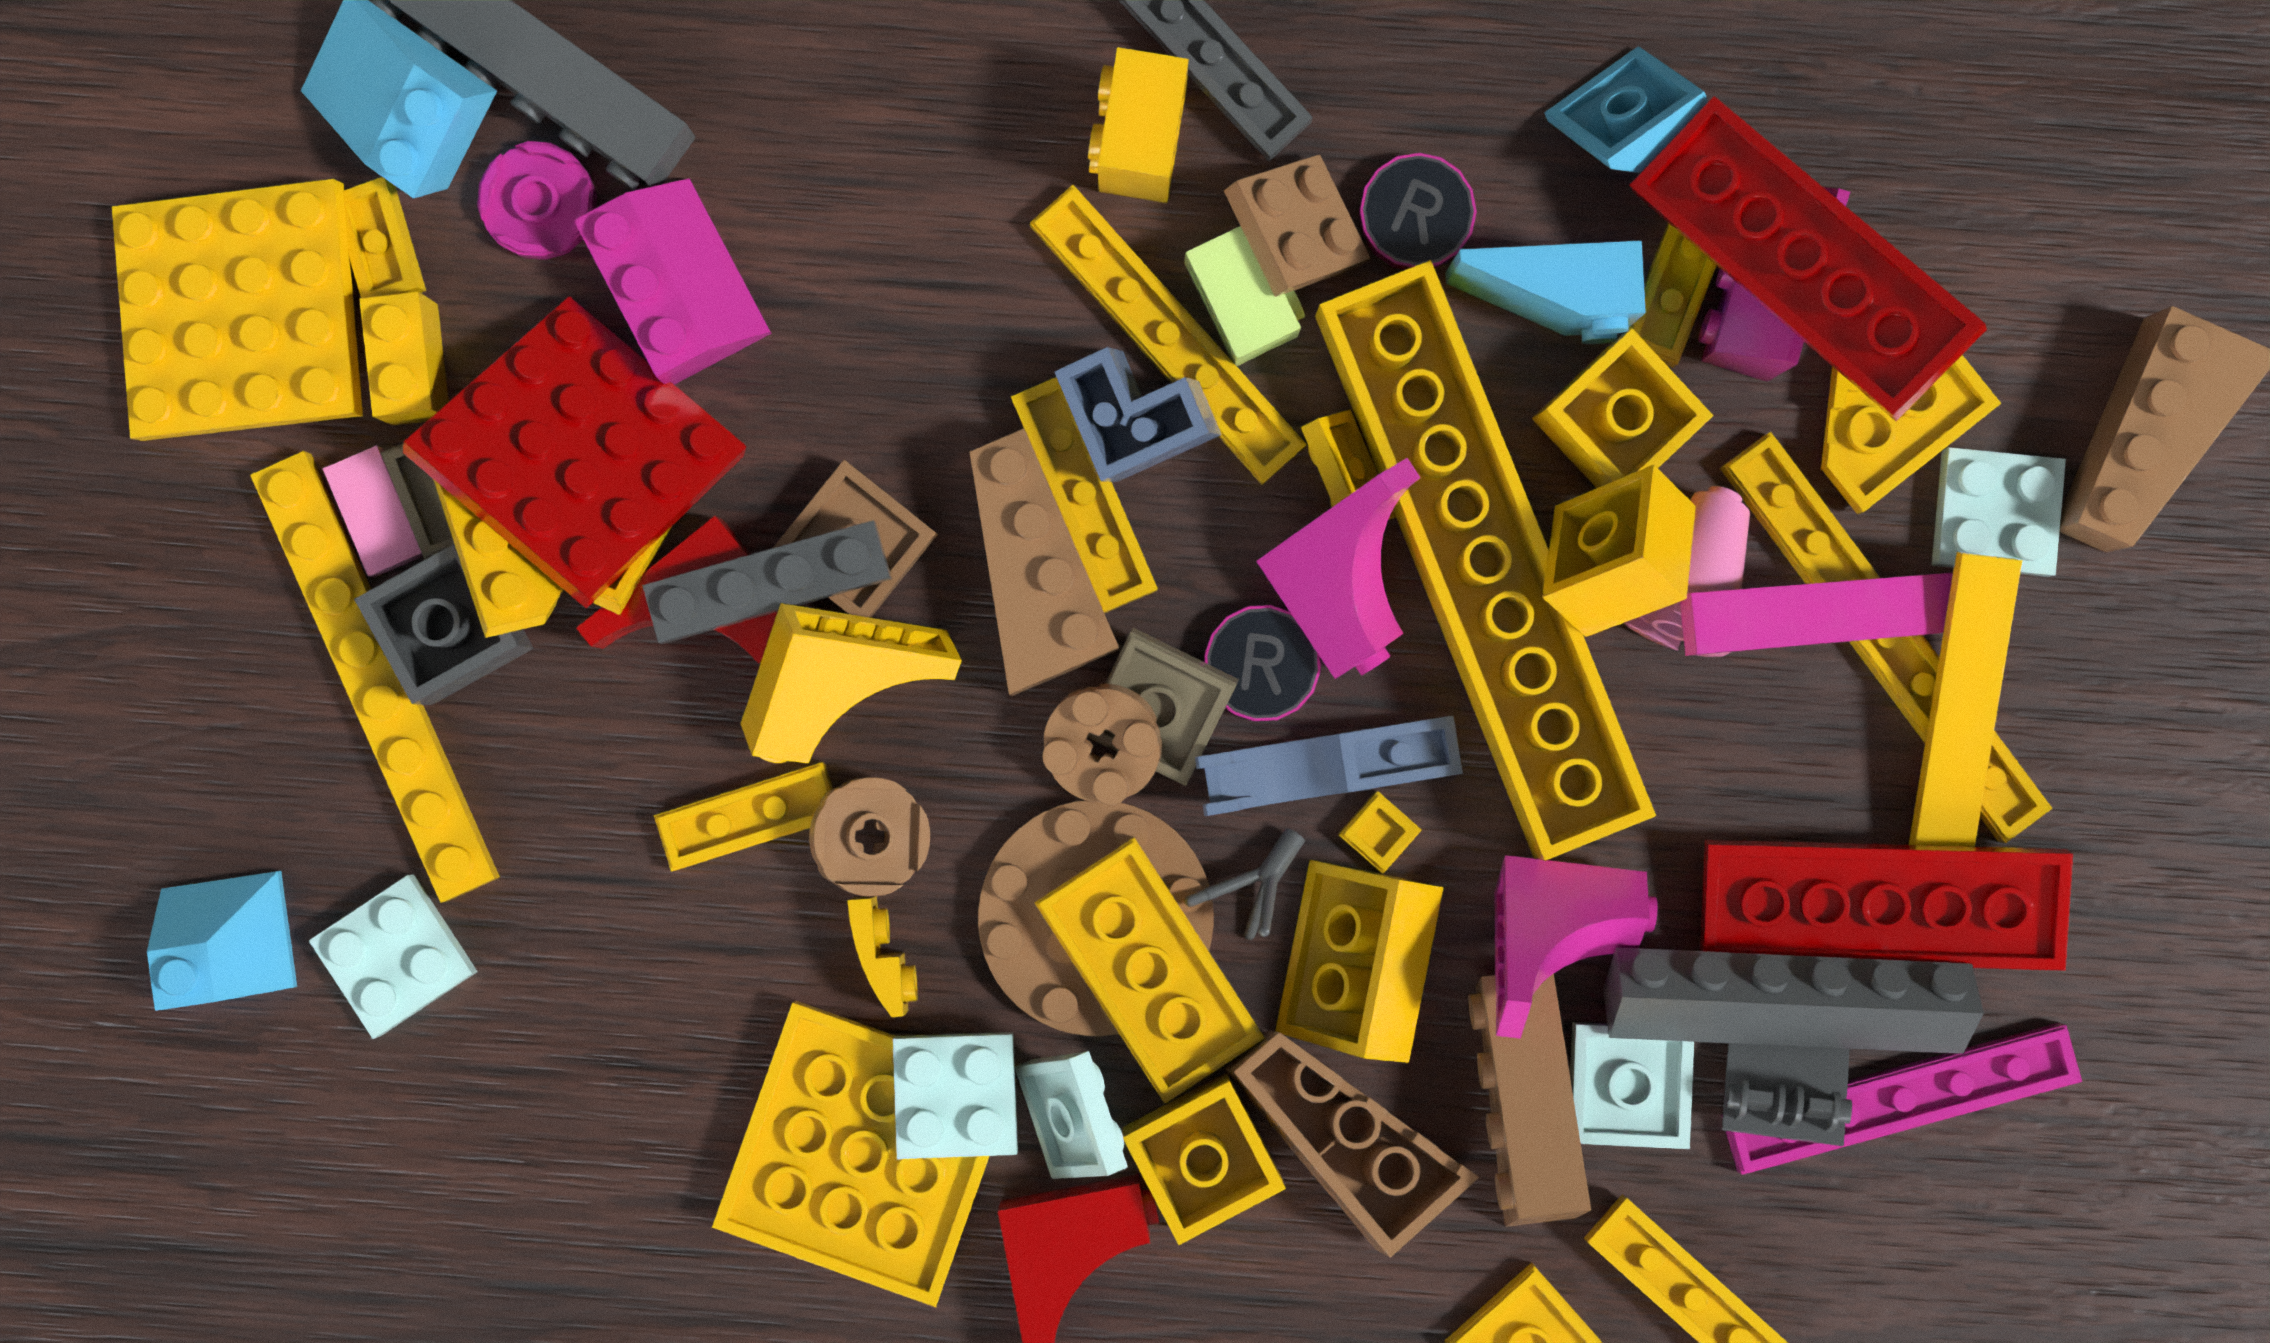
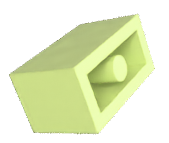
[1184,226,1305,366]

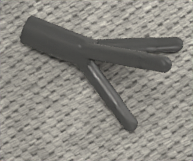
[1184,828,1305,940]

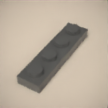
[1118,0,1313,162]
[642,520,892,644]

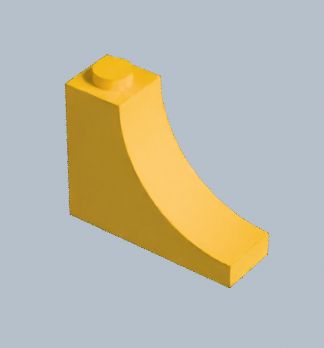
[741,603,962,763]

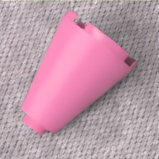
[1624,486,1750,657]

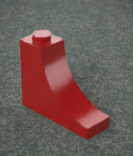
[576,516,778,664]
[998,1174,1160,1343]

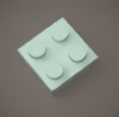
[1932,447,2066,577]
[309,874,478,1039]
[1570,1022,1694,1149]
[893,1032,1018,1159]
[1015,1051,1128,1179]

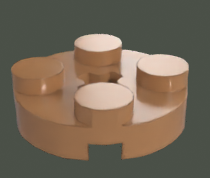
[1043,684,1163,805]
[809,777,930,897]

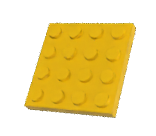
[112,179,363,441]
[712,1000,1017,1307]

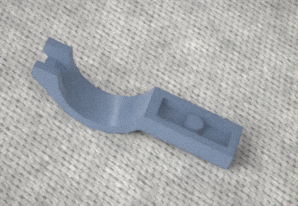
[1195,716,1463,816]

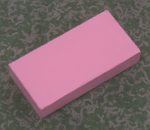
[323,446,423,577]

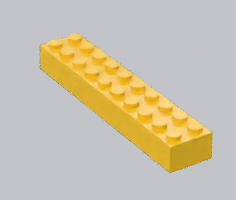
[1315,260,1656,861]

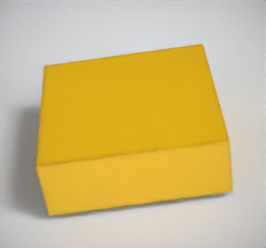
[1337,791,1422,874]

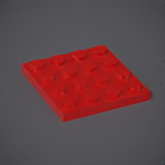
[402,296,747,609]

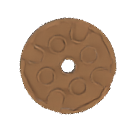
[978,800,1214,1036]

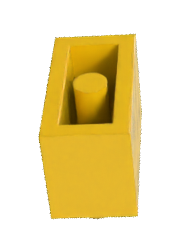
[359,291,449,426]

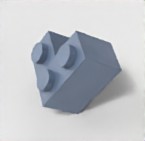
[1054,347,1222,482]

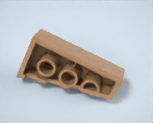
[2059,306,2270,552]
[970,429,1119,696]
[1468,973,1591,1227]
[1224,1030,1479,1258]

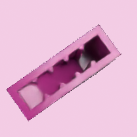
[1256,458,1421,679]
[1495,855,1658,1039]

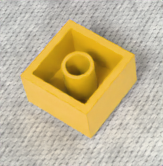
[1088,47,1189,203]
[1532,328,1714,488]
[1542,464,1696,637]
[1123,1073,1286,1245]

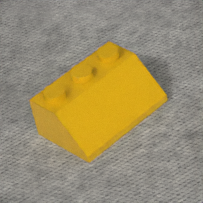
[1275,860,1443,1063]

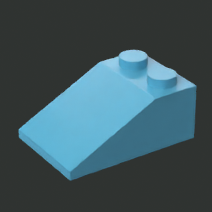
[301,0,497,199]
[1445,241,1646,344]

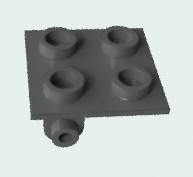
[1722,1043,1852,1146]

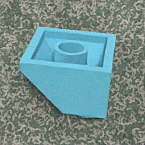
[1544,46,1708,173]
[147,871,297,1011]

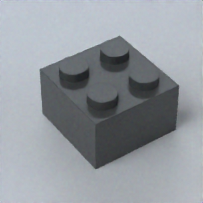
[354,544,534,705]

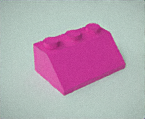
[574,178,772,385]
[1698,187,1850,382]

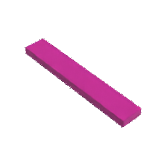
[1680,573,1953,656]
[1721,1023,2082,1175]

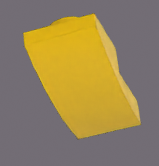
[847,896,918,1017]

